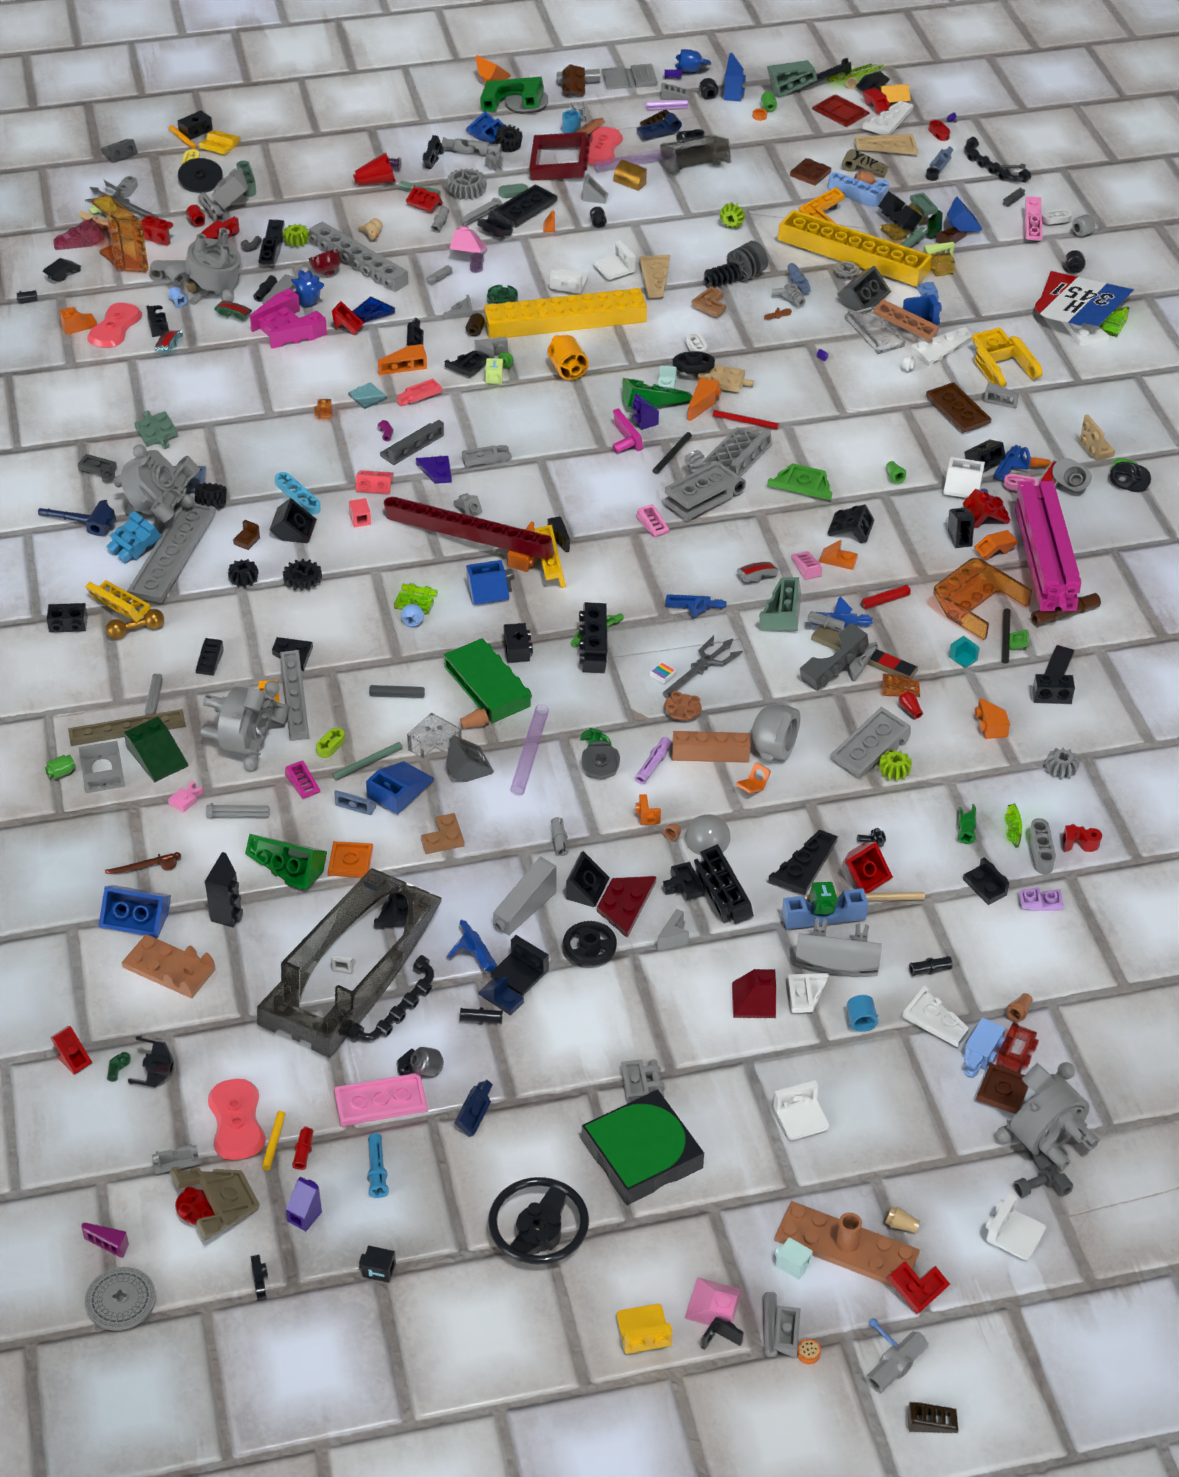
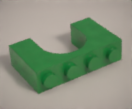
[480,76,544,112]

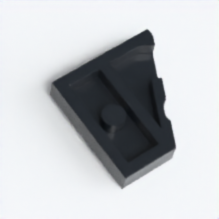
[422,135,444,169]
[444,350,489,377]
[374,889,414,928]

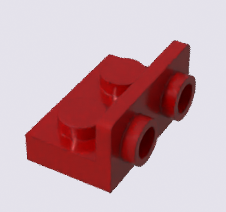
[405,186,443,213]

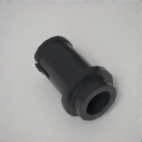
[16,290,38,304]

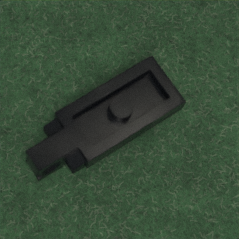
[407,317,424,346]

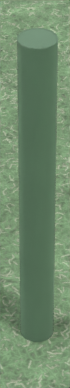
[332,742,402,780]

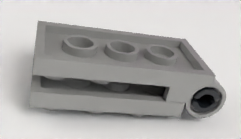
[665,461,746,520]

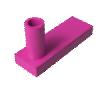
[612,408,644,453]

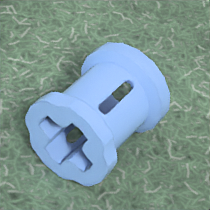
[168,287,187,307]

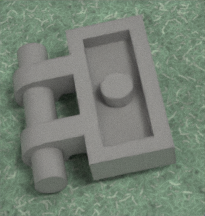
[621,1059,665,1102]

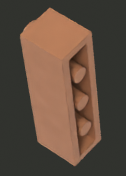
[672,731,750,763]

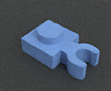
[918,282,939,300]

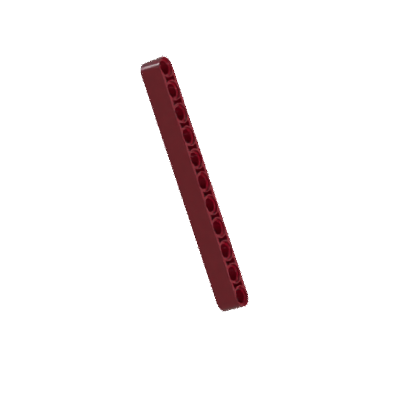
[384,497,554,559]

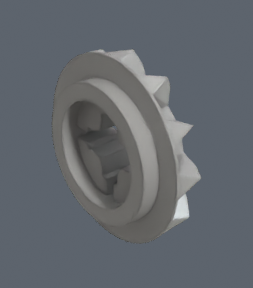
[834,261,860,279]

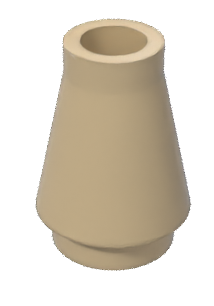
[885,1206,920,1233]

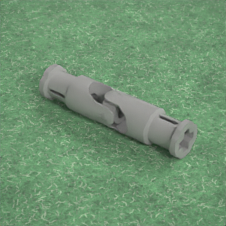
[442,137,502,156]

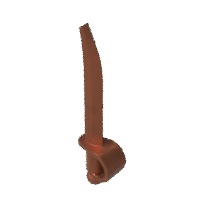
[105,852,181,874]

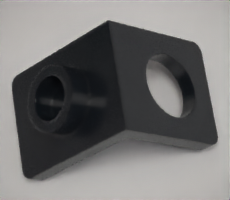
[701,1317,744,1350]

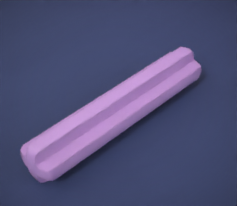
[646,100,688,110]

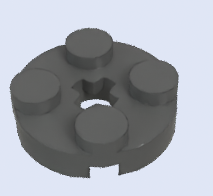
[581,741,620,779]

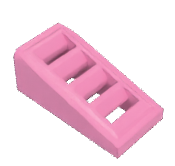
[636,504,670,537]
[791,551,822,580]

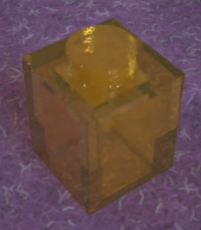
[931,253,955,277]

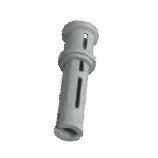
[198,192,226,222]

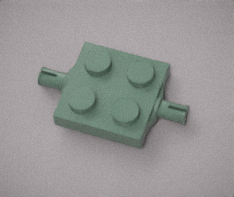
[134,411,178,449]

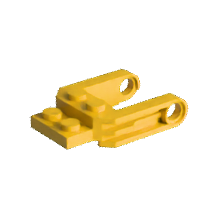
[971,327,1043,387]

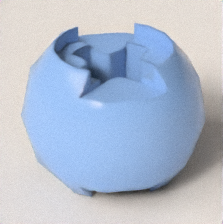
[401,604,424,627]

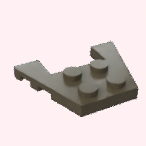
[170,1167,260,1241]

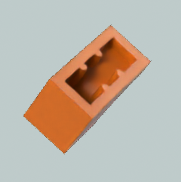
[59,307,97,335]

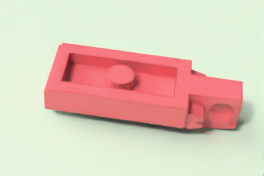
[397,379,442,406]

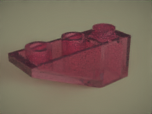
[54,218,104,250]

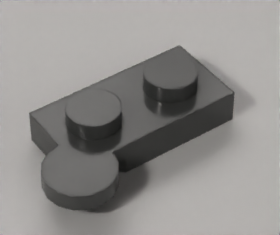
[78,454,117,482]

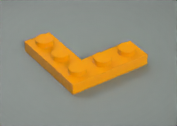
[798,187,845,224]

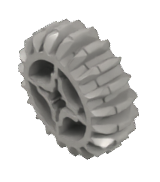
[446,168,487,200]

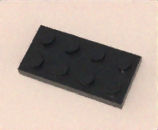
[494,184,557,226]

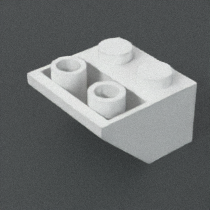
[943,457,985,498]

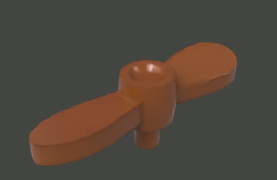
[764,308,792,319]

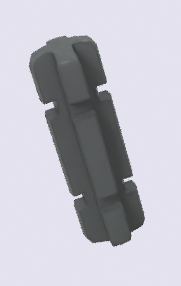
[1003,188,1025,207]

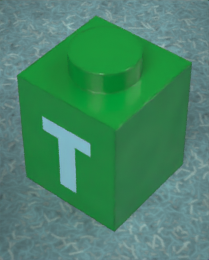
[809,882,838,915]

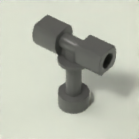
[1013,1153,1073,1198]

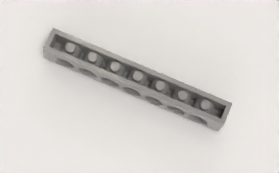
[309,221,409,292]

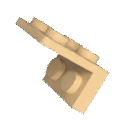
[1079,414,1115,461]

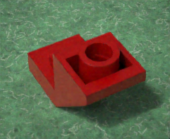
[862,88,890,114]

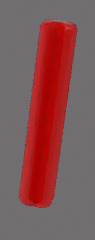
[861,585,911,609]

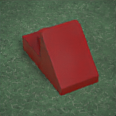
[332,301,364,335]
[50,1026,92,1074]

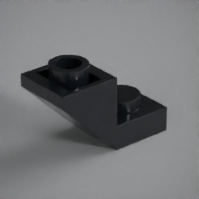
[856,71,890,92]
[43,258,81,281]

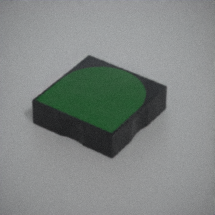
[582,1089,704,1206]

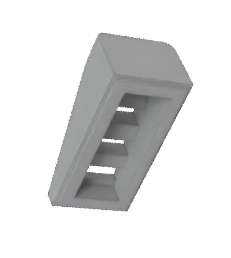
[661,83,690,100]
[984,382,1019,409]

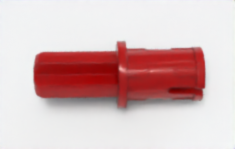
[292,1126,314,1170]

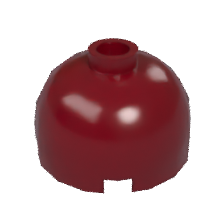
[308,249,341,276]

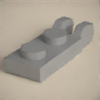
[462,445,512,467]

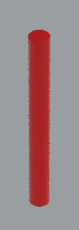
[713,410,779,430]

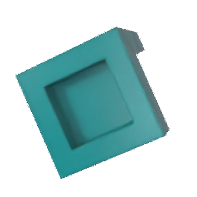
[949,636,980,668]

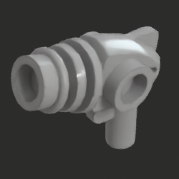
[772,284,806,307]

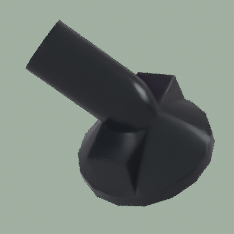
[857,828,886,847]

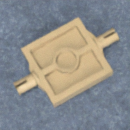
[698,365,754,392]

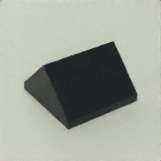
[566,851,610,907]

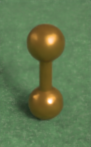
[106,609,164,640]

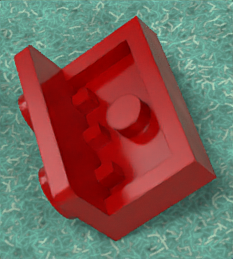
[139,215,173,246]

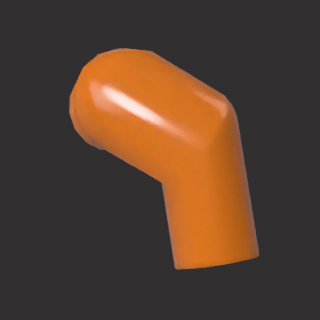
[1025,457,1051,469]

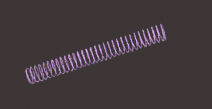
[595,146,681,172]
[510,705,549,795]

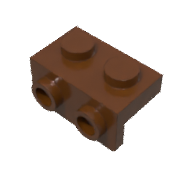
[562,64,585,96]

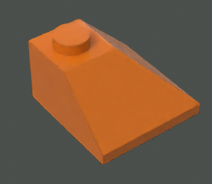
[475,55,511,83]

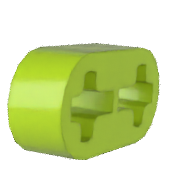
[316,728,345,758]

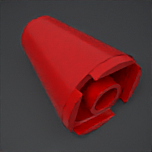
[353,153,396,186]

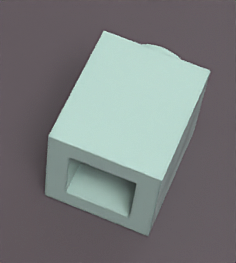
[775,1237,813,1279]

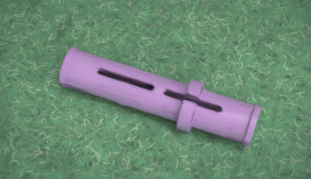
[635,737,672,784]

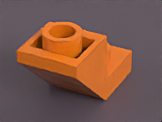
[974,530,1018,561]

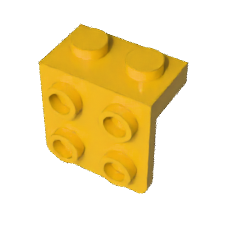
[616,1304,673,1354]

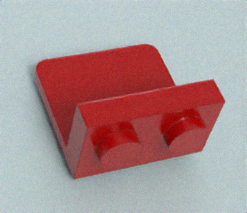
[962,489,1011,528]

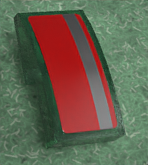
[214,301,252,321]

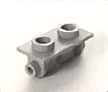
[152,1144,200,1175]

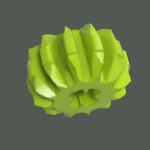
[719,202,746,229]
[283,223,309,248]
[879,749,912,781]

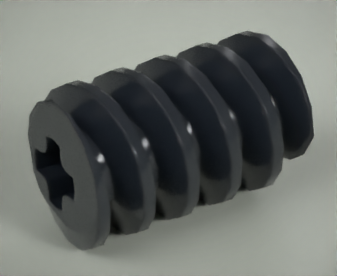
[704,262,739,289]

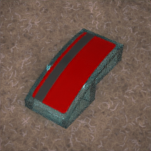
[155,330,183,353]

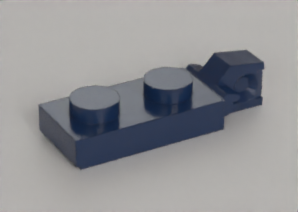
[454,1079,493,1137]

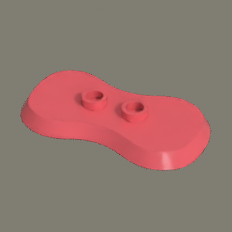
[588,127,623,165]
[87,302,142,348]
[208,1079,266,1160]

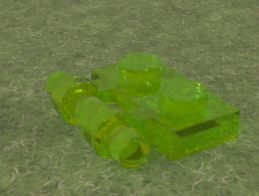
[394,583,438,615]

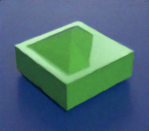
[1009,629,1029,650]

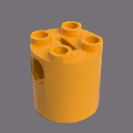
[547,335,589,380]

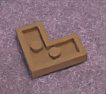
[691,286,726,318]
[421,813,464,854]

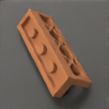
[873,299,939,341]

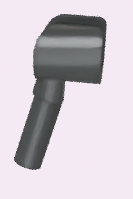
[505,568,514,592]

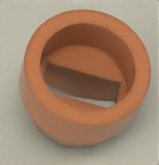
[663,823,681,841]

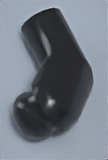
[397,1049,415,1076]

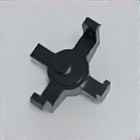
[128,1035,174,1087]

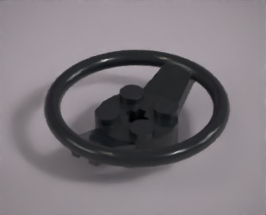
[488,1177,589,1265]

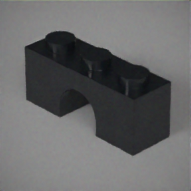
[878,191,923,232]

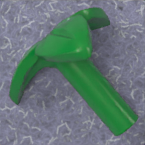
[580,727,612,747]

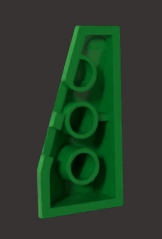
[622,378,693,410]
[245,834,327,890]

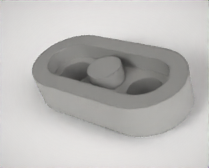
[117,176,138,198]

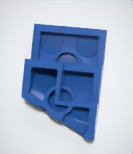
[466,111,512,143]

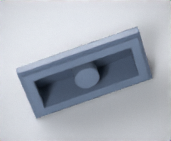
[334,790,376,815]

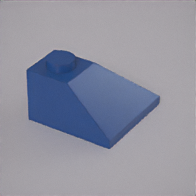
[947,196,983,231]

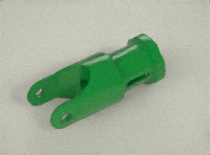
[958,804,976,844]

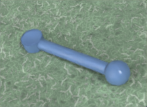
[869,1318,898,1347]

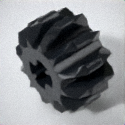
[228,559,259,588]

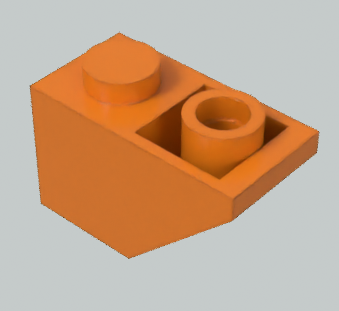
[975,699,1010,739]

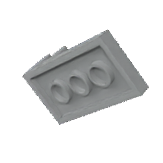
[831,706,911,778]

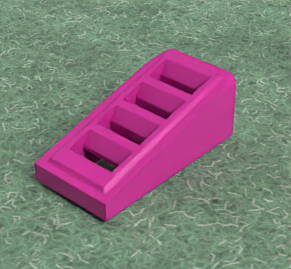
[285,760,321,799]

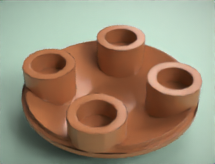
[664,691,702,720]

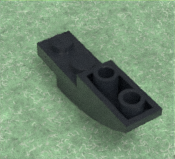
[258,219,285,264]

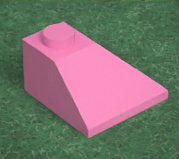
[450,226,487,253]
[685,1277,742,1325]

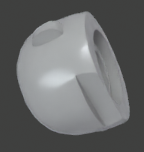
[751,700,800,762]

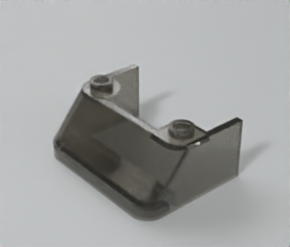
[660,135,731,173]

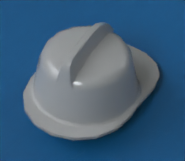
[1052,458,1092,492]

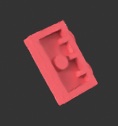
[356,470,394,494]

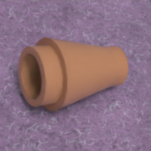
[460,708,489,729]
[1007,993,1033,1022]

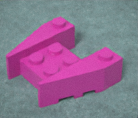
[250,288,327,349]

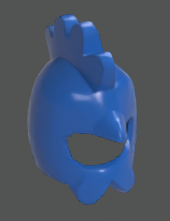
[675,49,711,73]
[291,270,324,307]

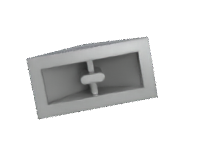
[583,174,608,204]

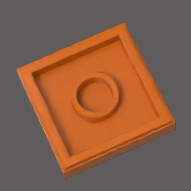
[328,841,373,878]

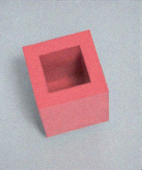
[349,498,371,528]

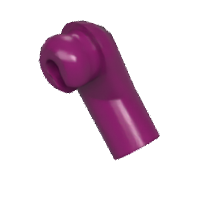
[378,420,394,442]

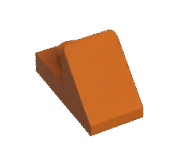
[819,540,858,570]

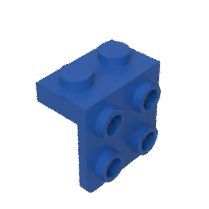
[903,294,942,326]

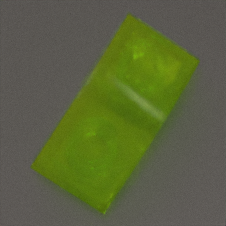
[1005,803,1022,848]

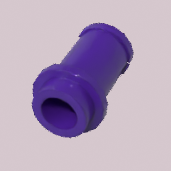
[664,68,682,79]

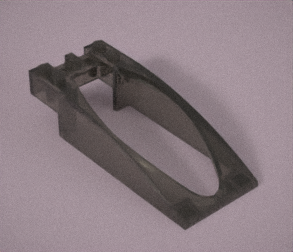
[257,868,442,1058]

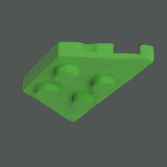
[767,463,832,500]

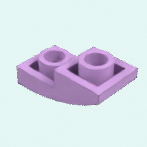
[1019,887,1064,911]

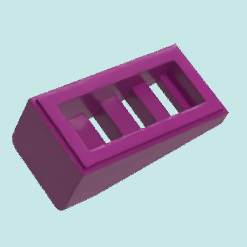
[81,1222,129,1258]

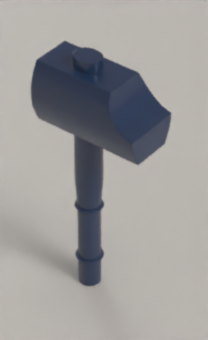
[38,500,116,536]

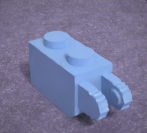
[963,1017,1007,1077]

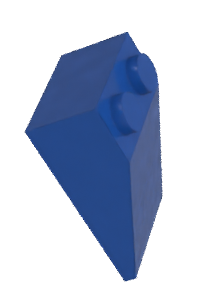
[724,53,746,102]

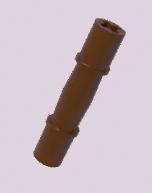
[1031,593,1101,626]

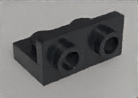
[963,857,1009,905]

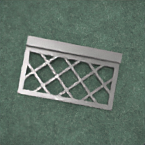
[705,427,772,477]

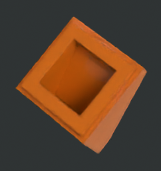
[543,210,555,232]

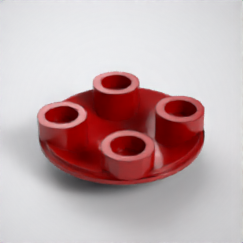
[175,1186,215,1225]

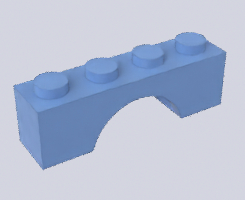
[782,888,868,929]

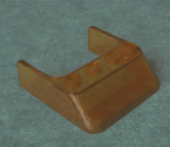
[91,194,148,272]
[933,558,1032,640]

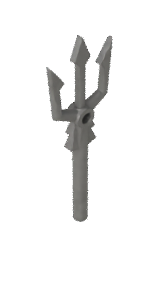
[85,179,158,218]
[663,635,743,698]

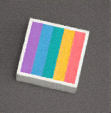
[650,662,676,684]

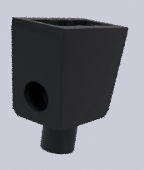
[948,507,975,548]

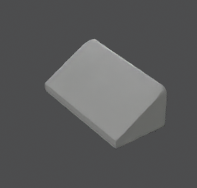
[774,1306,801,1358]

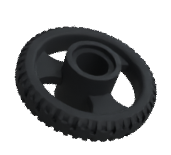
[673,351,715,373]
[563,921,617,966]

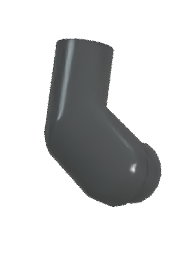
[241,236,262,251]

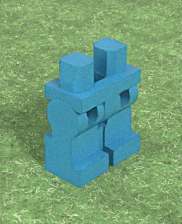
[106,511,162,563]

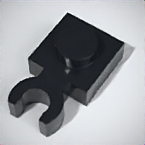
[250,1254,268,1300]

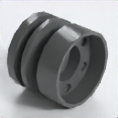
[726,240,768,281]

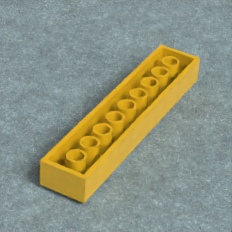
[778,210,932,287]
[484,288,647,339]

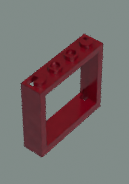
[529,132,590,181]

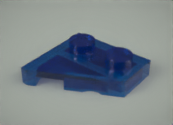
[352,296,395,323]

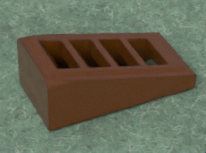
[936,227,967,244]

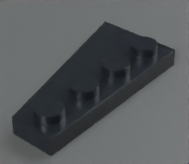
[768,829,838,895]

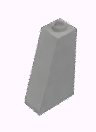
[493,856,556,936]

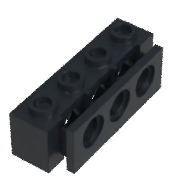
[579,602,608,673]
[694,844,754,924]

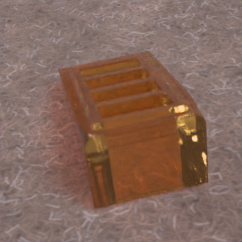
[882,674,920,697]

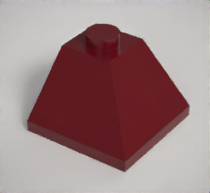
[732,969,776,1018]

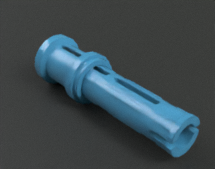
[367,1133,389,1198]

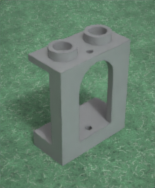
[78,741,125,793]

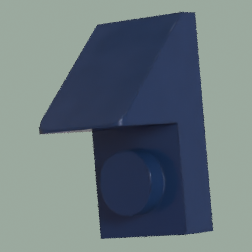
[478,977,524,1016]

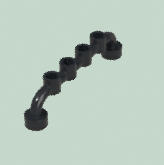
[964,137,1031,182]
[347,955,434,1042]

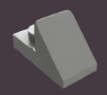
[475,337,508,358]
[657,909,689,951]

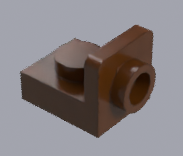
[233,520,260,550]

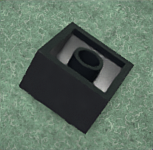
[269,498,317,543]

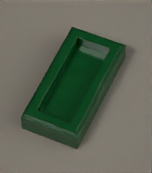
[927,210,943,239]

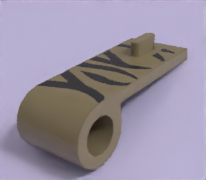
[842,149,889,178]

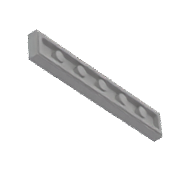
[280,650,310,741]

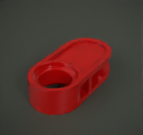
[929,120,951,141]

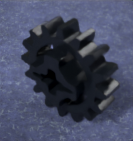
[283,559,322,591]

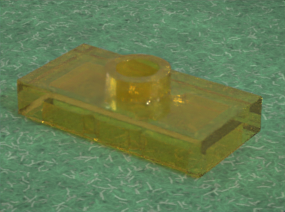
[881,223,907,240]

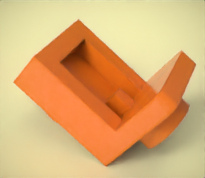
[635,794,661,825]

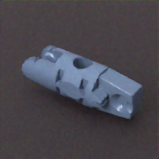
[929,146,954,173]
[787,263,811,294]

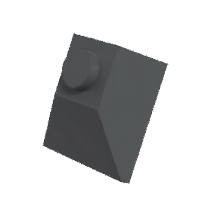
[446,735,494,782]

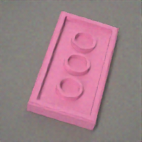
[334,1073,428,1127]

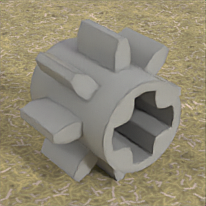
[485,151,503,169]

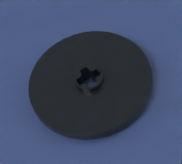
[178,158,223,193]

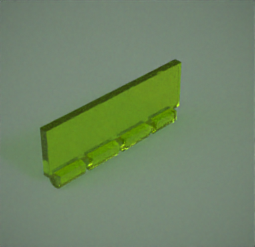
[827,64,884,82]

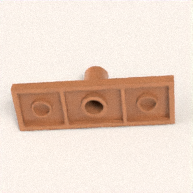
[774,1201,920,1287]

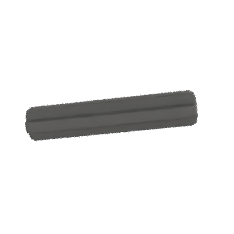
[369,685,425,698]

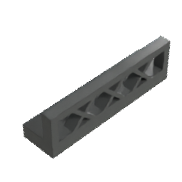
[380,420,444,465]

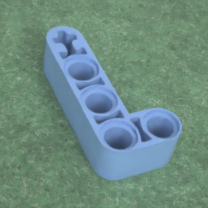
[828,172,889,207]

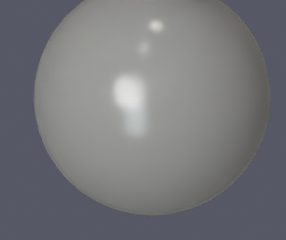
[686,814,730,855]

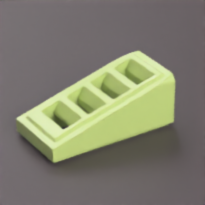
[923,242,955,264]

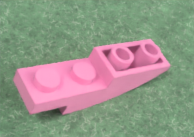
[1024,196,1042,240]

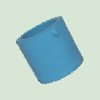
[561,110,581,133]
[847,995,878,1032]

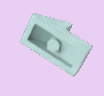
[658,365,677,390]

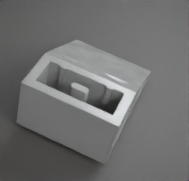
[211,167,248,209]

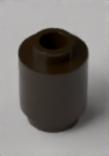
[465,313,485,336]

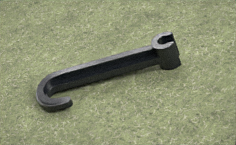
[801,58,852,88]

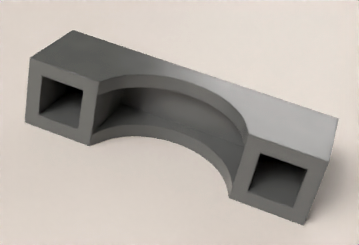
[800,623,869,691]

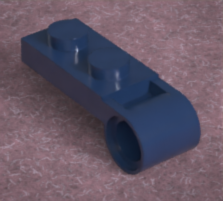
[637,113,682,140]

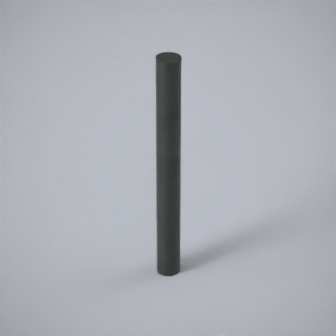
[653,432,692,474]
[1002,608,1011,664]

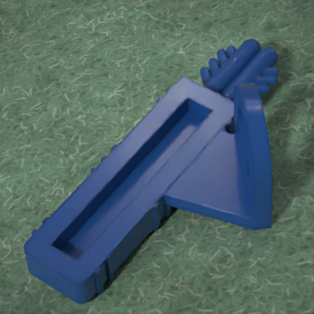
[994,445,1031,482]
[666,594,727,617]
[811,596,873,627]
[447,920,497,972]

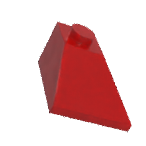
[844,842,893,893]

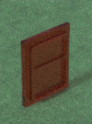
[812,94,869,127]

